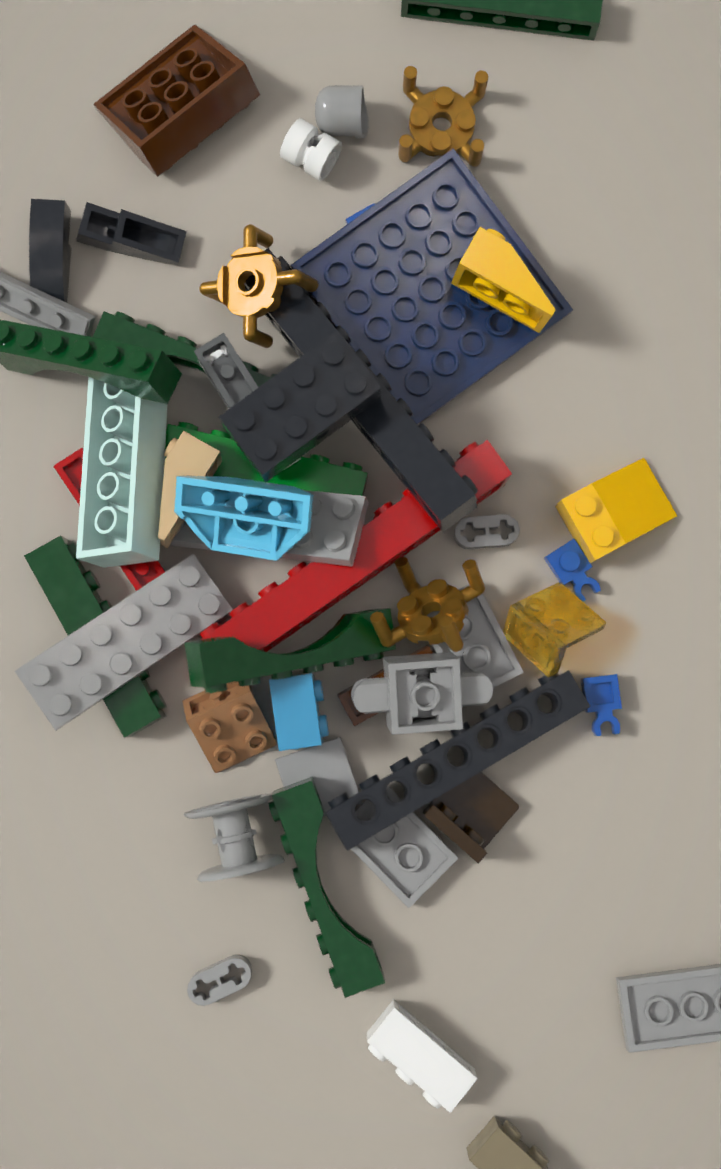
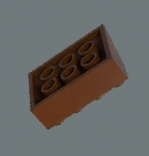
[93,24,260,177]

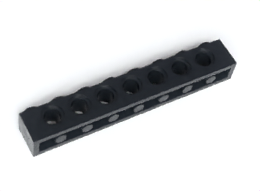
[325,669,591,851]

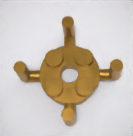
[398,66,488,167]
[199,224,318,348]
[370,557,485,652]

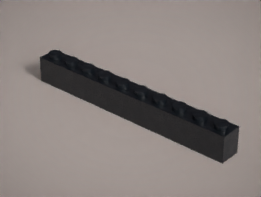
[245,248,478,533]

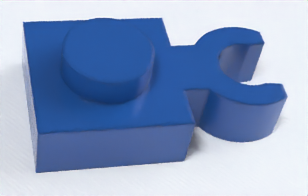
[544,539,601,603]
[581,674,622,736]

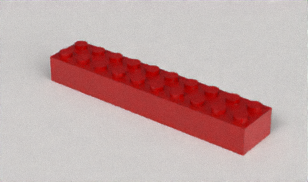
[200,440,512,652]

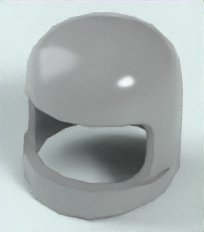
[315,85,369,138]

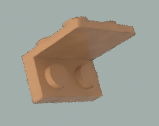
[182,681,277,773]

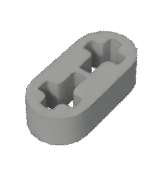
[454,514,520,549]
[187,955,252,1006]

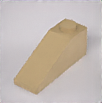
[158,431,222,549]

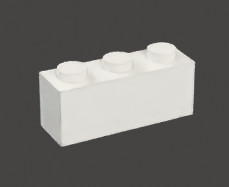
[367,999,478,1113]

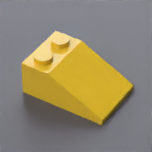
[451,227,556,333]
[555,458,677,563]

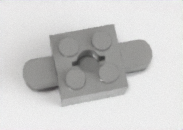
[351,652,493,735]

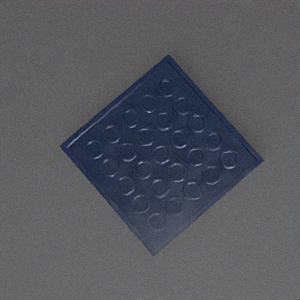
[291,149,573,425]

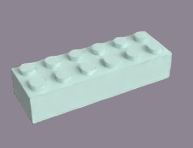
[76,377,168,568]

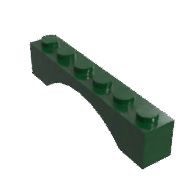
[93,311,276,387]
[0,320,182,404]
[184,608,396,693]
[268,777,385,998]

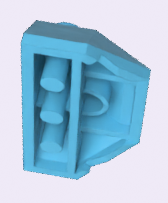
[174,476,313,561]

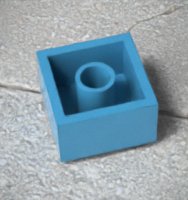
[269,673,329,751]

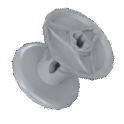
[184,793,285,882]

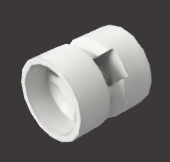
[280,118,342,181]

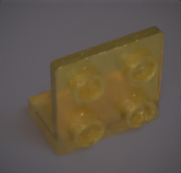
[503,582,606,678]

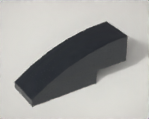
[29,199,72,303]
[76,202,187,265]

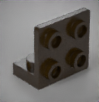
[422,772,519,864]

